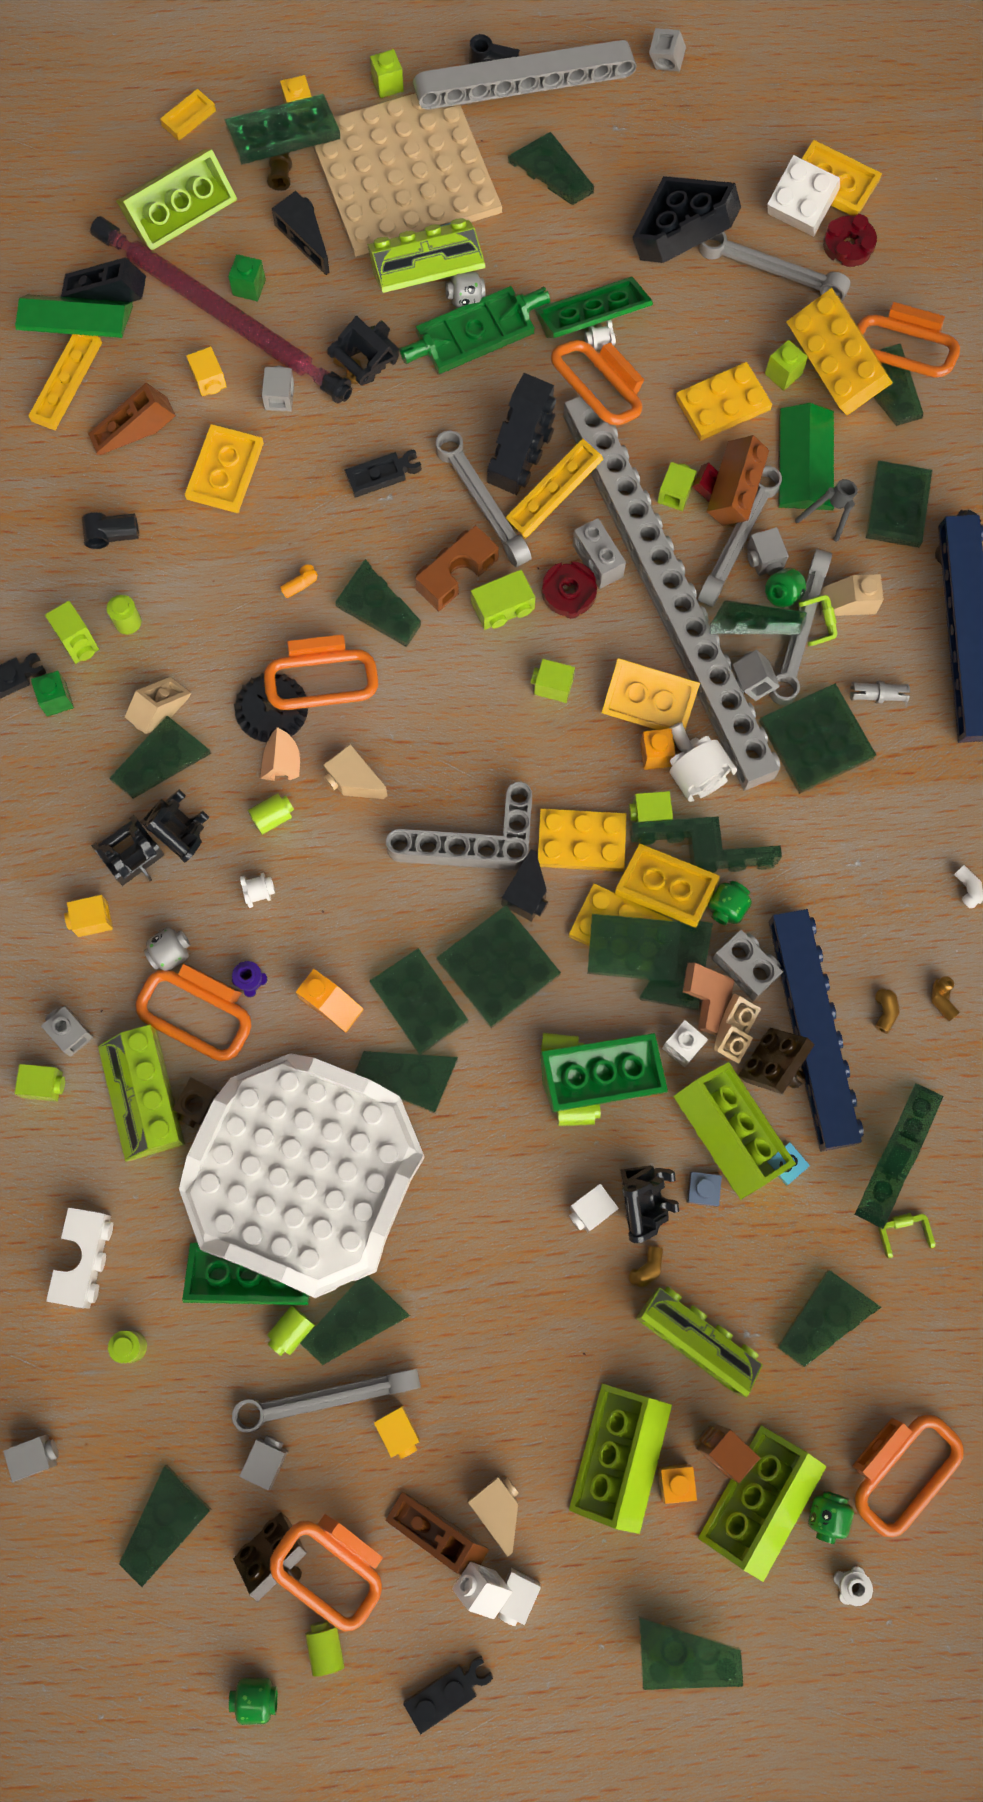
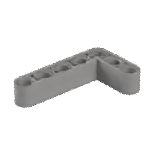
[386,782,532,870]

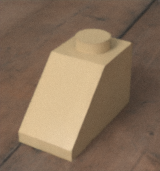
[820,574,884,616]
[125,677,191,734]
[323,744,388,799]
[468,1475,519,1557]

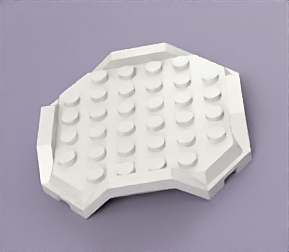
[179,1053,425,1298]

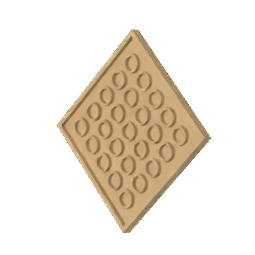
[306,93,502,257]

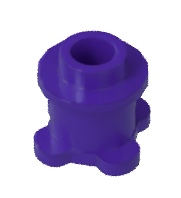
[232,961,268,998]

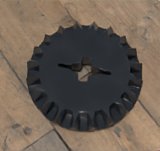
[234,673,308,743]

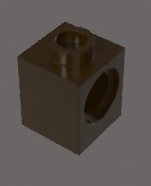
[172,1077,219,1128]

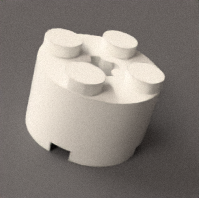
[669,736,737,802]

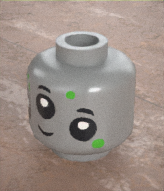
[445,271,485,308]
[144,927,191,971]

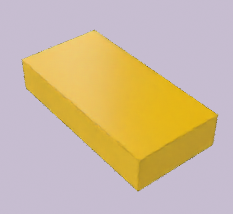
[160,89,216,141]

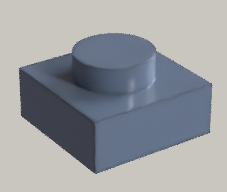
[687,1172,722,1207]

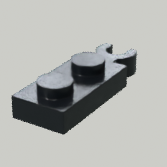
[345,450,422,498]
[0,653,46,699]
[403,1656,493,1735]

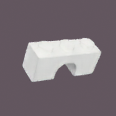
[46,1207,113,1309]

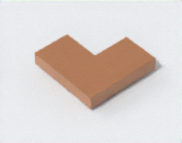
[683,963,734,1036]

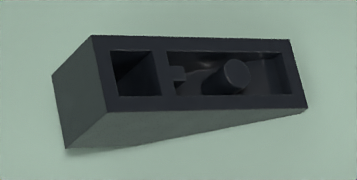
[272,190,330,275]
[61,257,146,302]

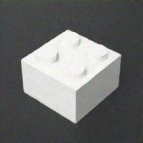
[767,155,840,237]

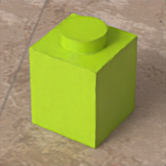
[370,49,404,98]
[765,340,808,391]
[657,462,697,512]
[531,659,575,703]
[629,791,673,830]
[14,1064,65,1102]

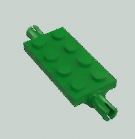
[399,286,550,374]

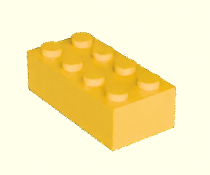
[786,288,893,415]

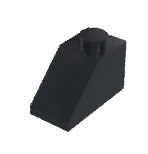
[501,849,548,922]

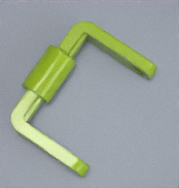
[798,595,838,646]
[878,1213,935,1259]

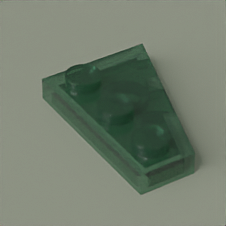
[874,343,923,426]
[710,600,807,635]
[639,1616,743,1690]

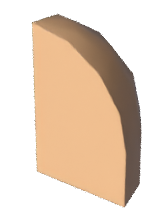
[260,728,300,781]

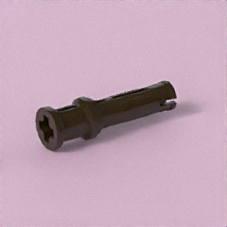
[267,113,293,191]

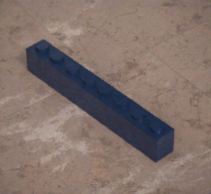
[938,515,983,743]
[768,909,864,1152]

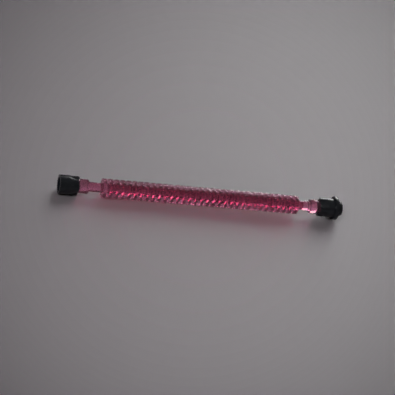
[90,216,352,404]

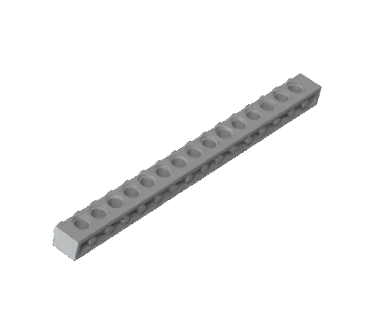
[563,391,780,791]

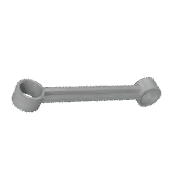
[699,232,851,301]
[436,430,531,568]
[698,466,782,607]
[769,549,833,705]
[232,1369,421,1433]

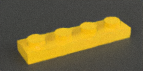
[28,334,102,431]
[505,438,603,539]

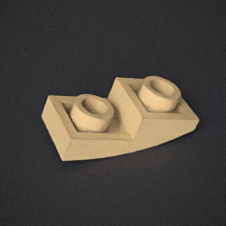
[714,994,761,1064]

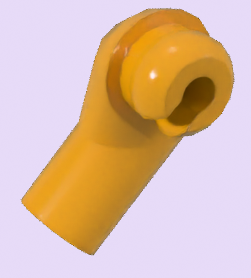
[280,564,318,598]

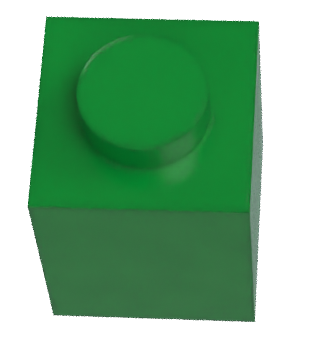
[228,254,266,302]
[31,671,74,717]

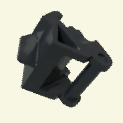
[327,315,399,386]
[140,789,209,863]
[91,815,165,886]
[620,1165,679,1243]

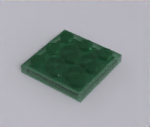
[759,683,877,794]
[437,905,561,1028]

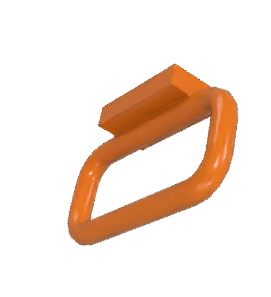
[857,302,960,378]
[551,340,644,426]
[264,634,378,710]
[135,964,252,1062]
[852,1414,964,1538]
[270,1514,383,1631]

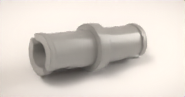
[850,681,910,703]

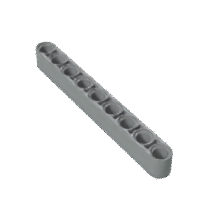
[413,40,637,109]

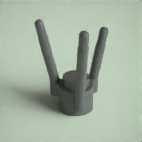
[795,479,858,542]

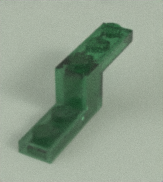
[630,816,782,873]
[854,1083,944,1229]

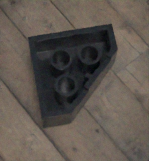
[632,176,741,263]
[487,373,556,495]

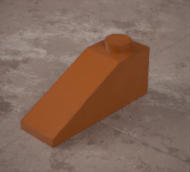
[88,383,176,455]
[385,1492,489,1575]

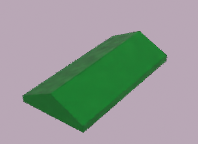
[535,277,653,338]
[15,294,133,338]
[779,403,834,510]
[540,1033,668,1112]
[182,1243,310,1305]

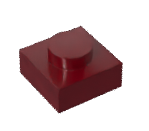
[692,462,719,502]

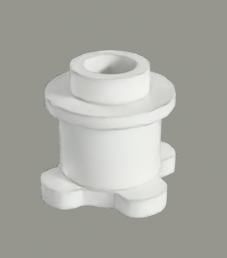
[585,320,616,351]
[240,873,275,908]
[833,1566,873,1606]

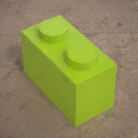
[471,569,536,630]
[45,601,99,664]

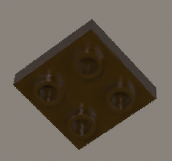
[738,1028,815,1094]
[233,1512,307,1602]

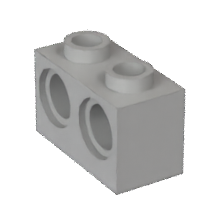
[572,518,626,589]
[712,930,783,1001]

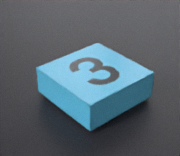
[768,1142,810,1186]

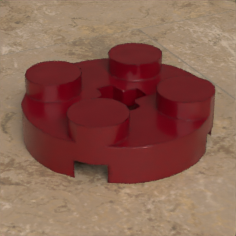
[823,214,877,267]
[542,561,597,619]

